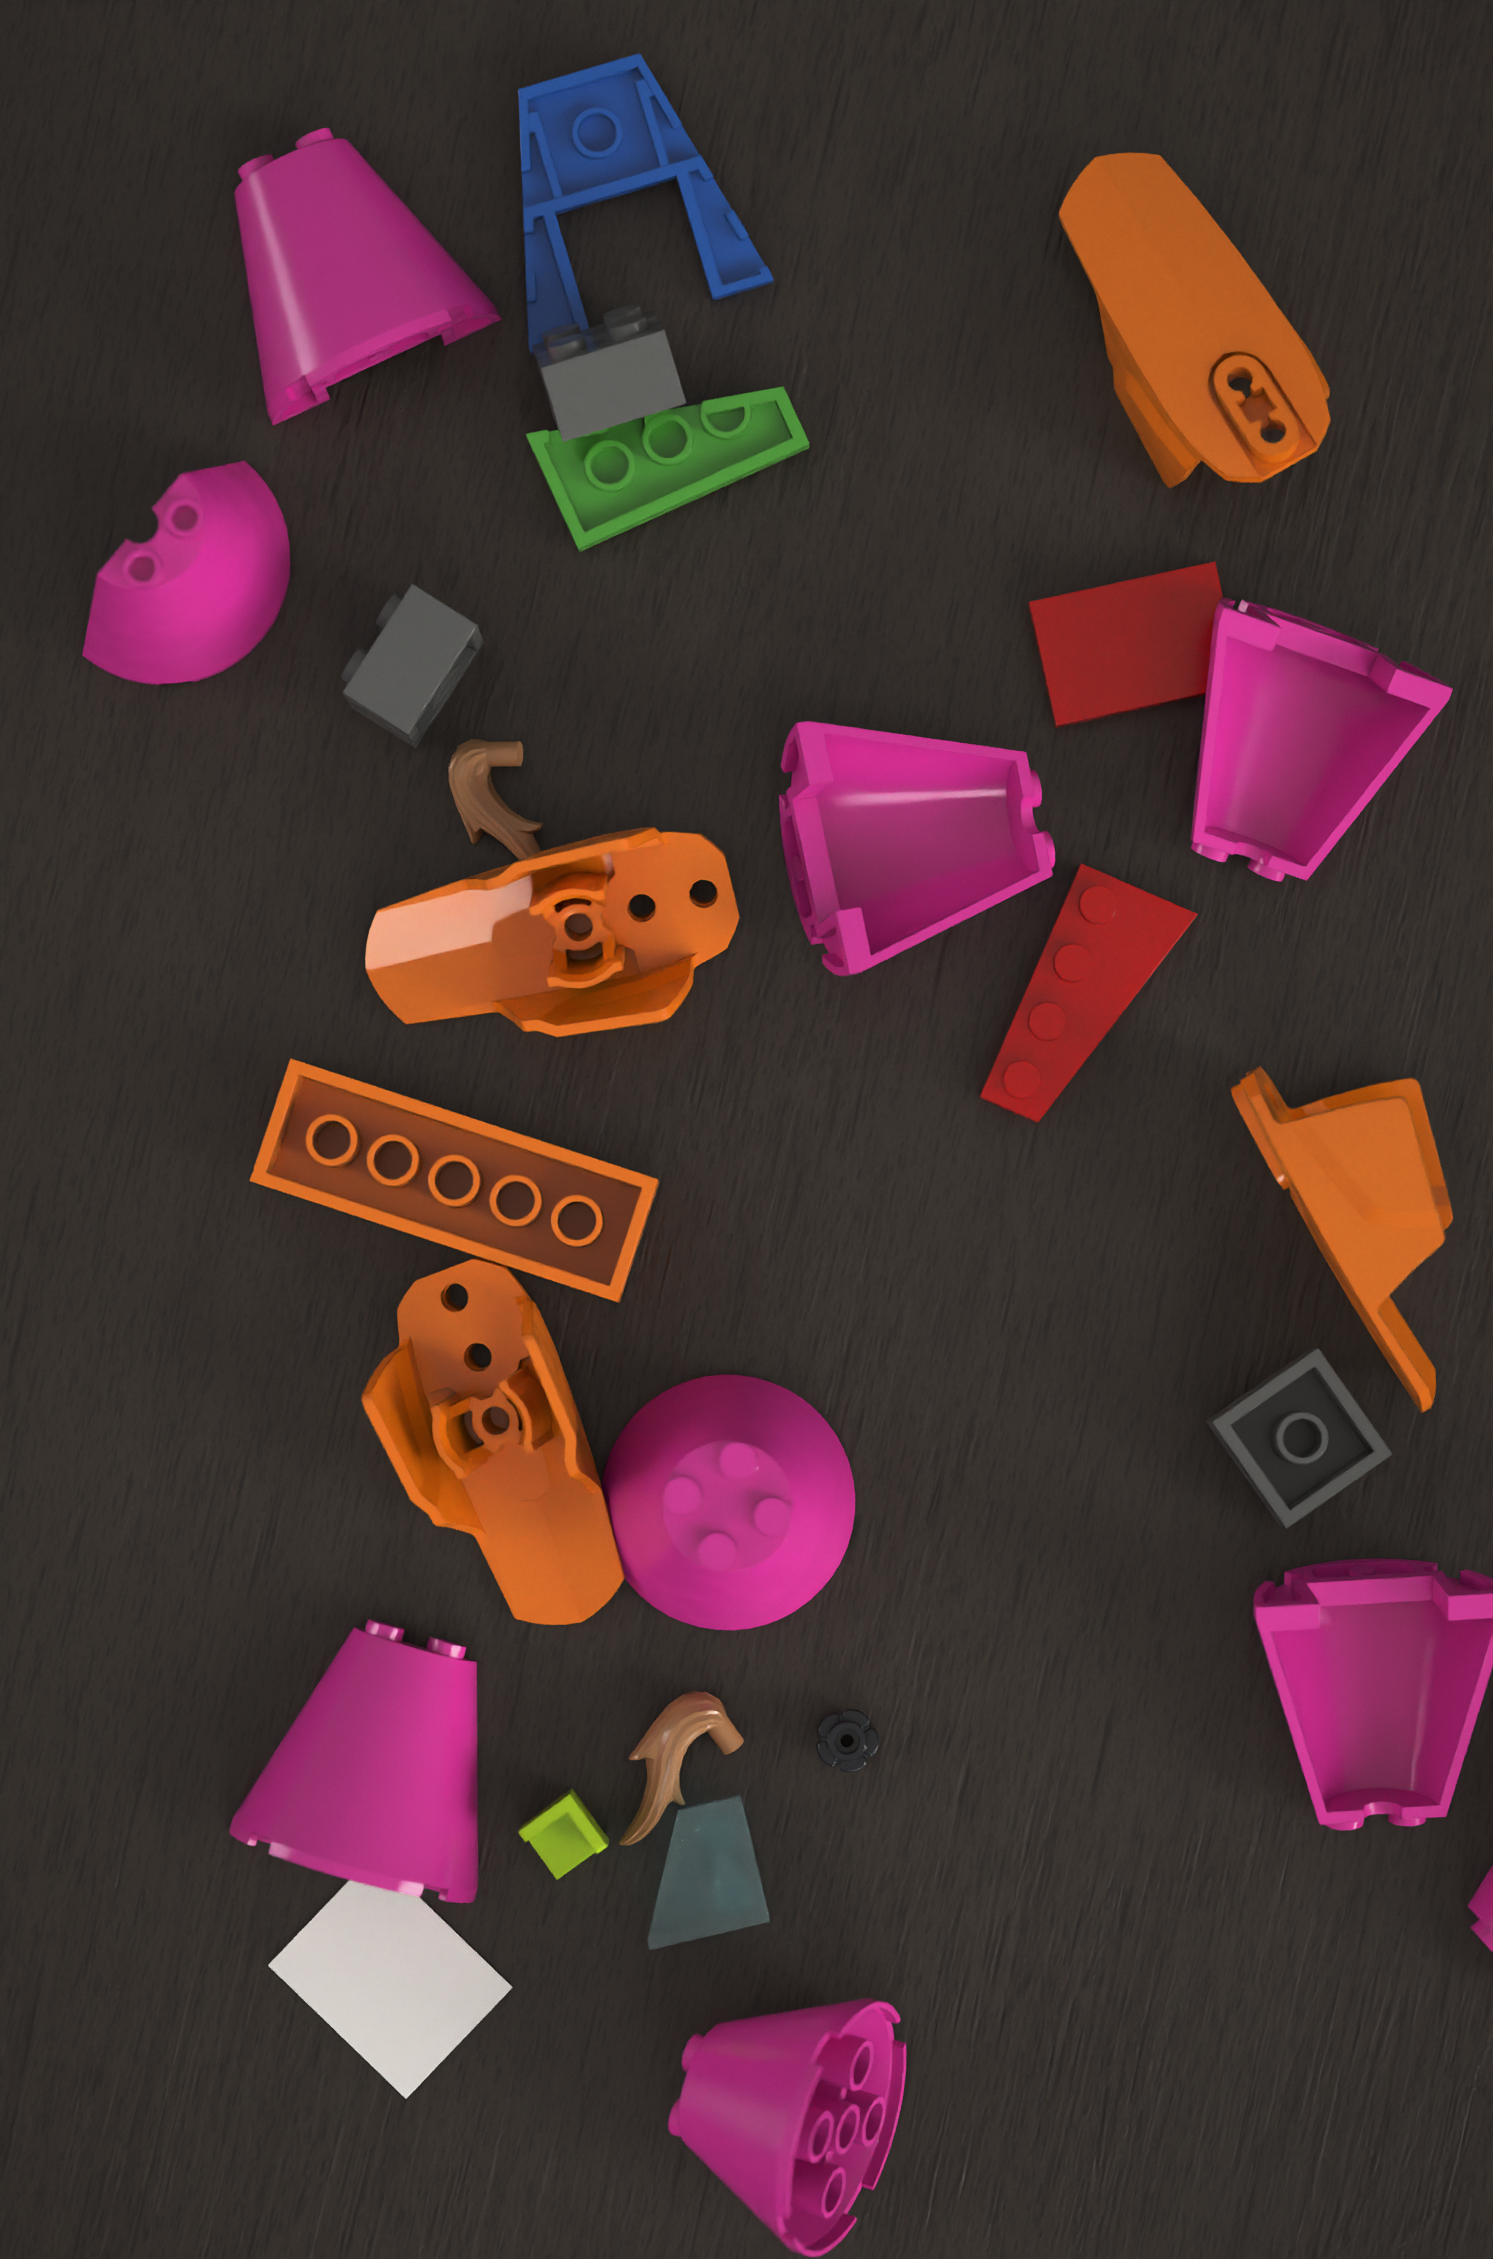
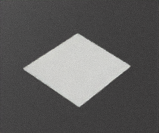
[268,1880,513,2099]

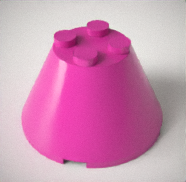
[601,1375,855,1630]
[668,1998,907,2257]

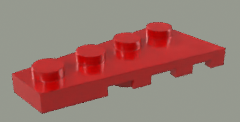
[979,863,1198,1123]

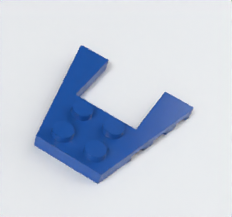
[518,53,773,355]

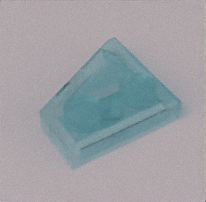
[647,1794,770,1950]

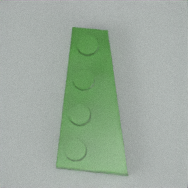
[526,386,810,552]

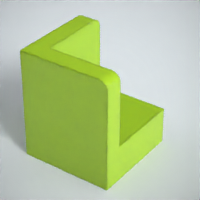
[518,1789,609,1880]

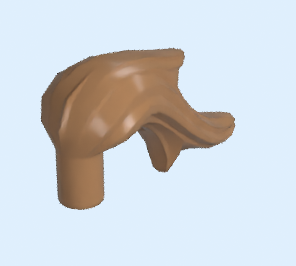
[448,739,543,861]
[619,1691,744,1845]

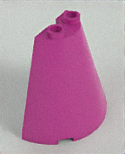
[234,128,502,426]
[82,461,291,685]
[1191,598,1453,882]
[779,721,1055,976]
[1253,1559,1493,1830]
[229,1619,478,1903]

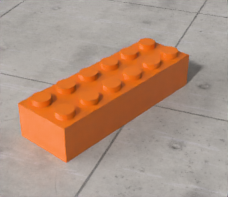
[250,1058,659,1303]

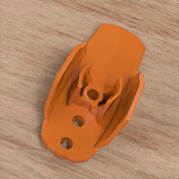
[1059,152,1331,488]
[365,827,740,1037]
[1231,1066,1453,1413]
[362,1257,625,1625]

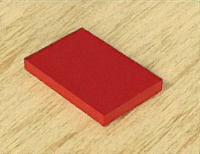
[1028,561,1223,728]

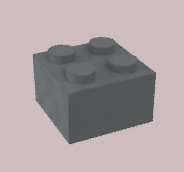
[531,304,686,442]
[341,584,484,749]
[1206,1348,1392,1528]

